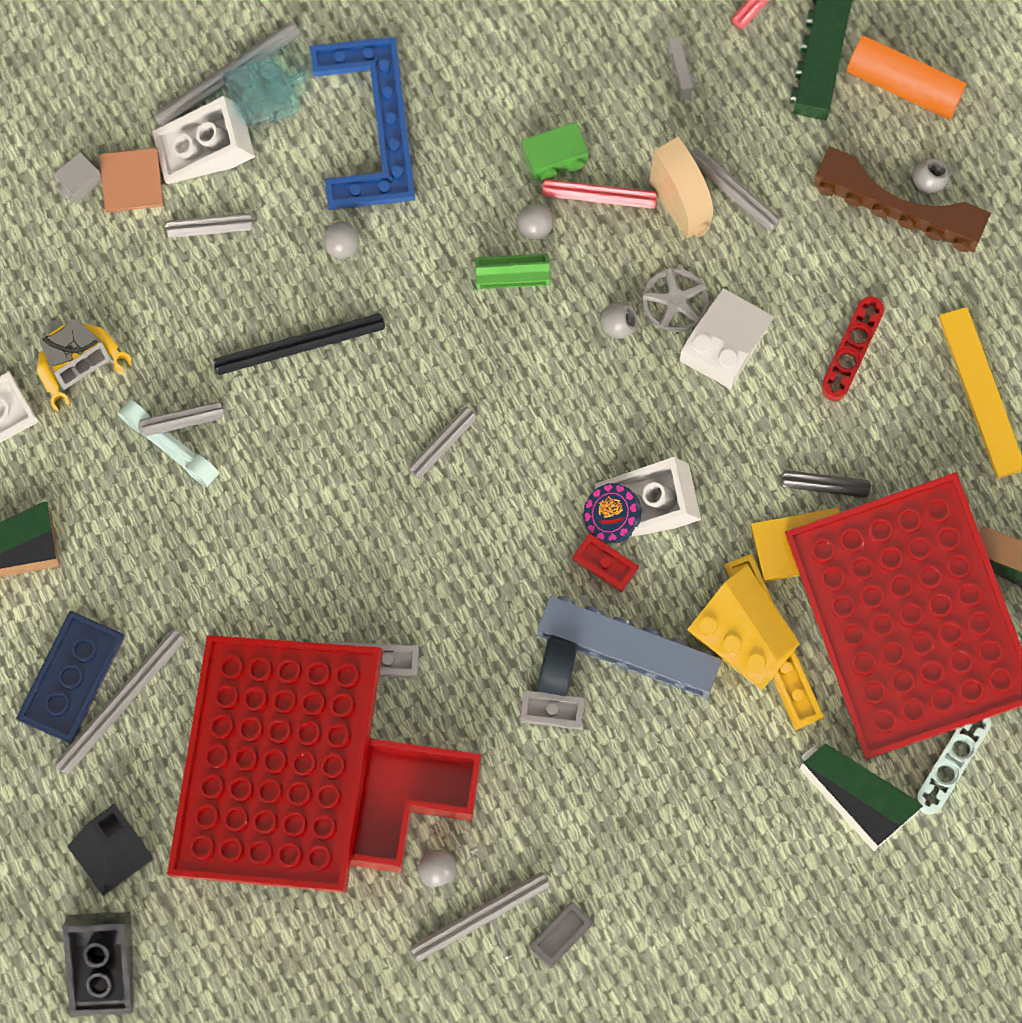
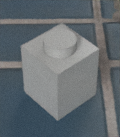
[54,152,102,204]

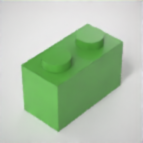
[522,122,589,181]

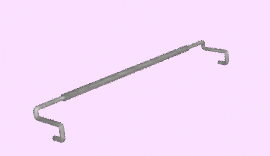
[470,849,512,960]

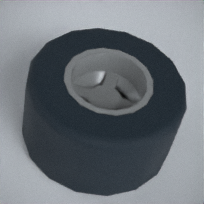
[537,638,577,696]

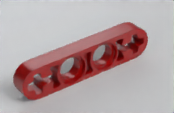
[821,296,884,401]

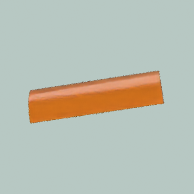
[846,35,967,120]

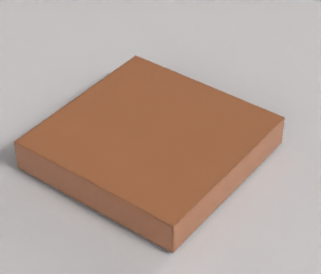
[99,148,164,213]

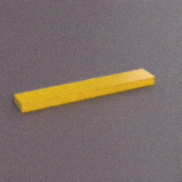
[938,307,1022,479]
[724,553,824,730]

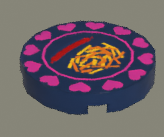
[583,483,642,543]

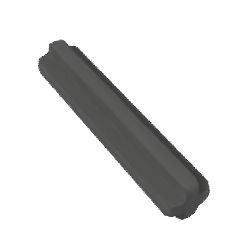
[782,470,871,498]

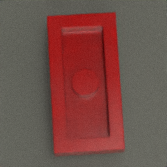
[572,533,639,593]

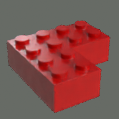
[351,738,481,873]

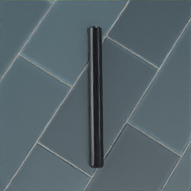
[213,313,385,375]

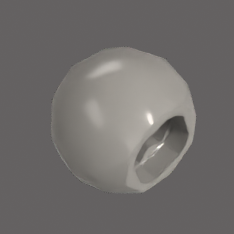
[912,158,950,194]
[516,203,553,240]
[325,222,360,259]
[600,302,637,339]
[418,850,457,888]

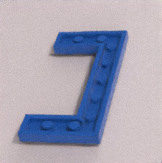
[310,37,415,210]

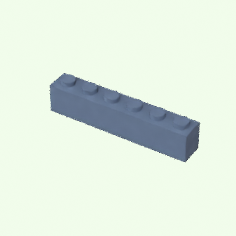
[537,596,722,699]

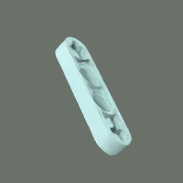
[916,718,991,814]

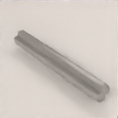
[690,147,780,231]

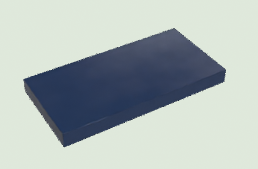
[16,611,126,744]

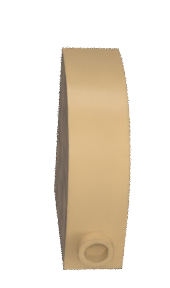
[649,136,713,239]

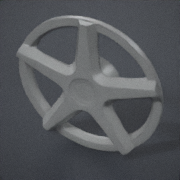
[643,268,709,332]

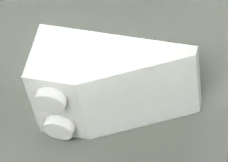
[152,96,255,184]
[680,288,774,389]
[595,457,701,537]

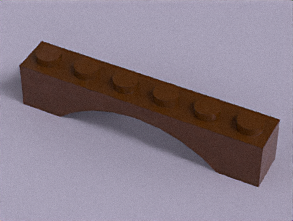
[813,146,991,252]

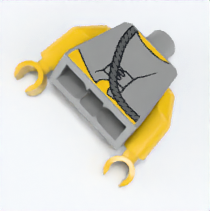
[37,319,131,412]

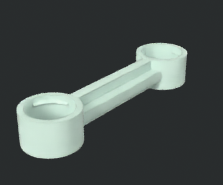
[117,399,219,487]

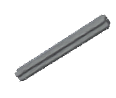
[410,872,550,961]

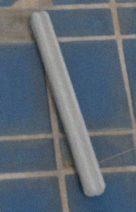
[154,21,300,127]
[55,629,185,775]

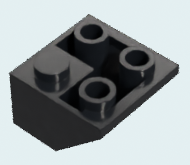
[67,804,154,896]

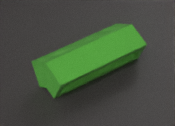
[475,253,550,289]

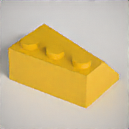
[687,564,800,691]

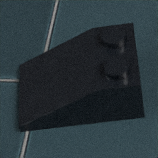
[62,912,133,1017]

